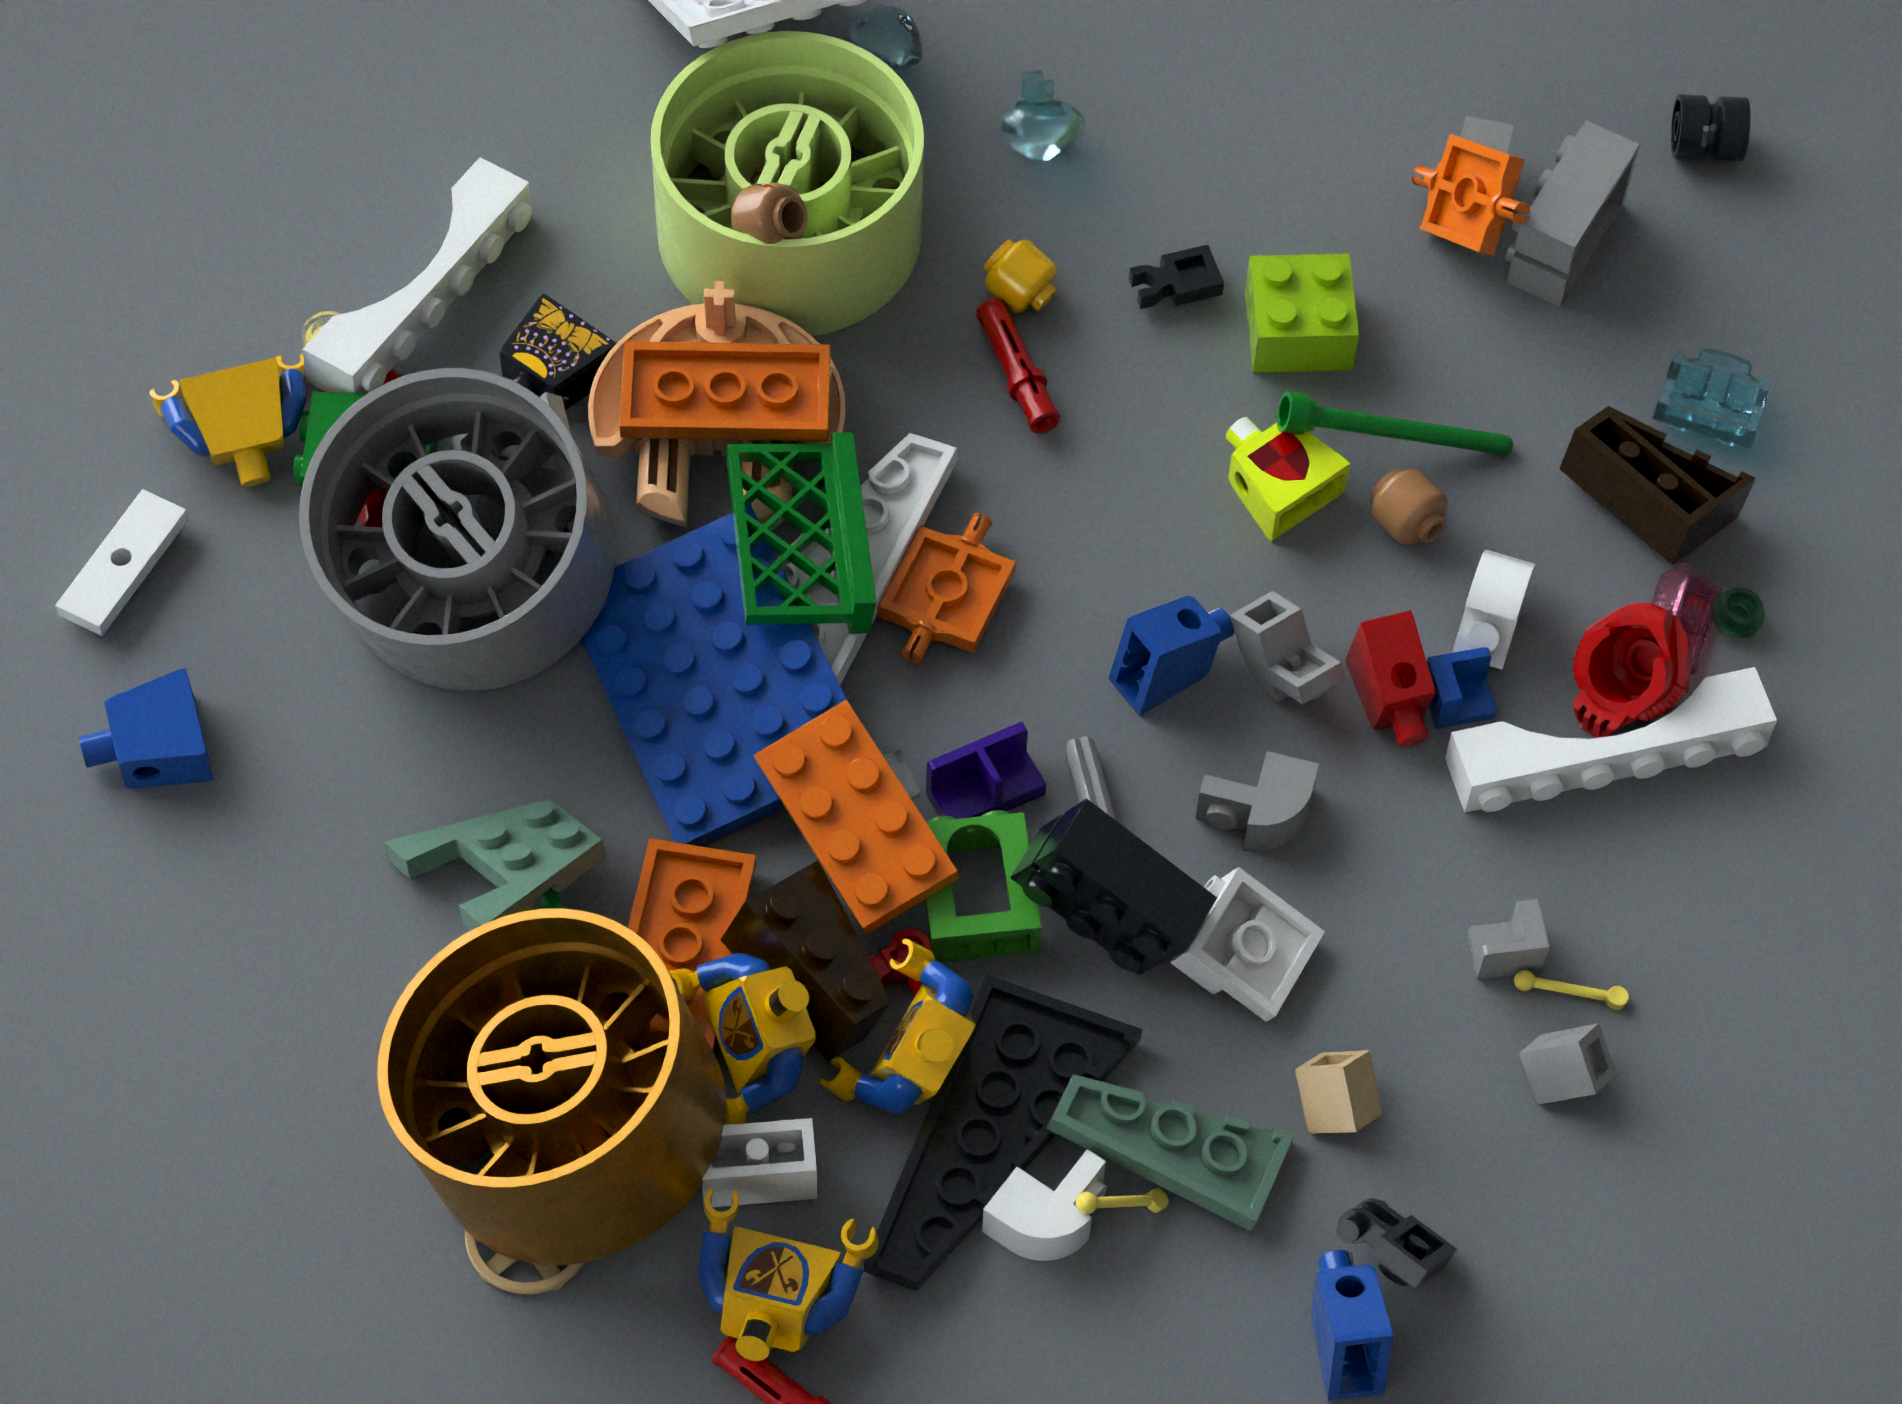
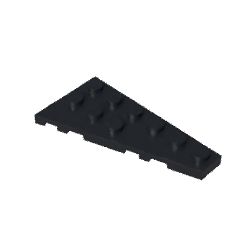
[864,975,1142,1291]

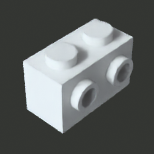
[702,1118,818,1207]

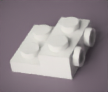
[1170,867,1325,1022]

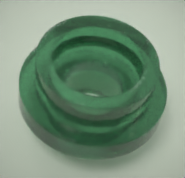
[1711,587,1765,638]

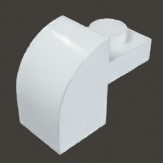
[1452,549,1536,670]
[982,1149,1107,1261]

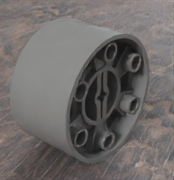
[299,368,616,691]

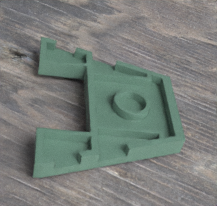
[384,799,606,931]

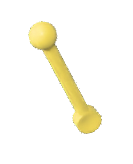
[1514,970,1629,1010]
[1076,1188,1169,1214]

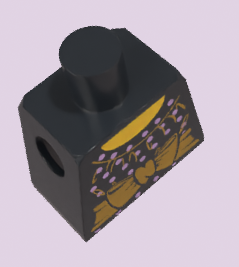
[499,293,617,410]

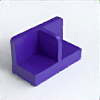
[926,722,1046,819]

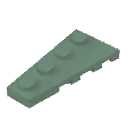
[1046,1074,1296,1231]

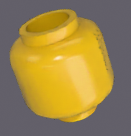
[983,239,1058,313]

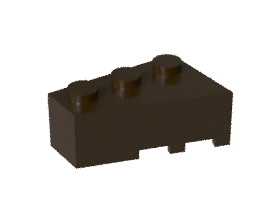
[1559,406,1756,565]
[720,860,891,1062]

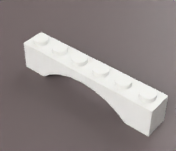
[302,157,532,394]
[1445,667,1777,813]

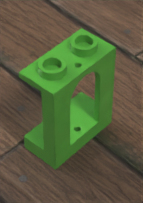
[925,810,1042,963]

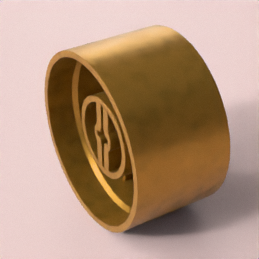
[377,908,726,1265]

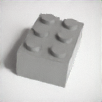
[1505,120,1640,307]

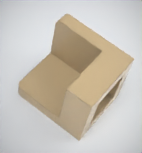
[1295,1050,1382,1134]

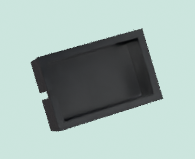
[1010,798,1217,975]

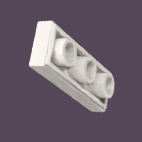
[55,489,189,636]

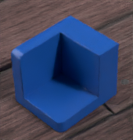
[1427,647,1497,729]

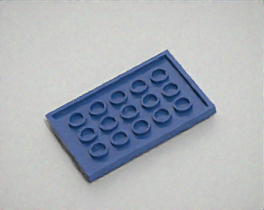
[582,504,846,846]

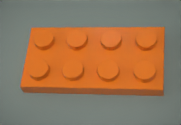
[620,341,830,441]
[753,699,960,935]
[628,838,757,1053]

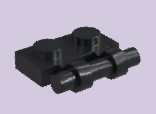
[1337,1198,1457,1289]

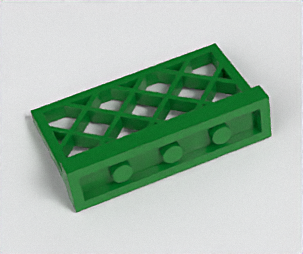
[726,432,876,634]

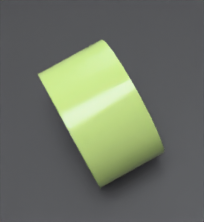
[651,31,924,336]

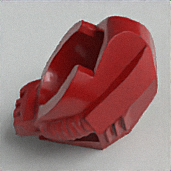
[1572,602,1692,738]

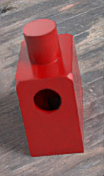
[1345,610,1435,748]

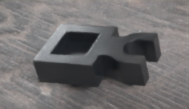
[1129,245,1224,309]

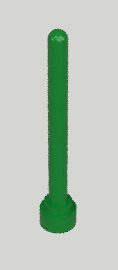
[1277,391,1513,455]

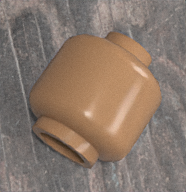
[731,183,808,244]
[1371,469,1448,545]

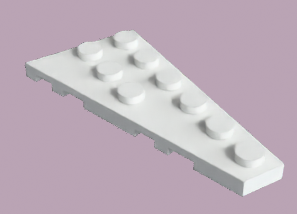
[777,433,958,685]

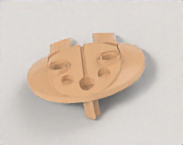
[588,281,846,527]

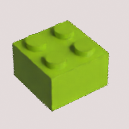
[1245,253,1359,373]

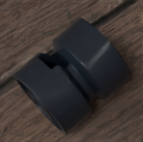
[1671,94,1751,161]

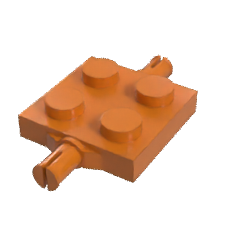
[1411,134,1530,256]
[878,513,1016,664]

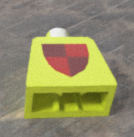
[1225,417,1350,542]

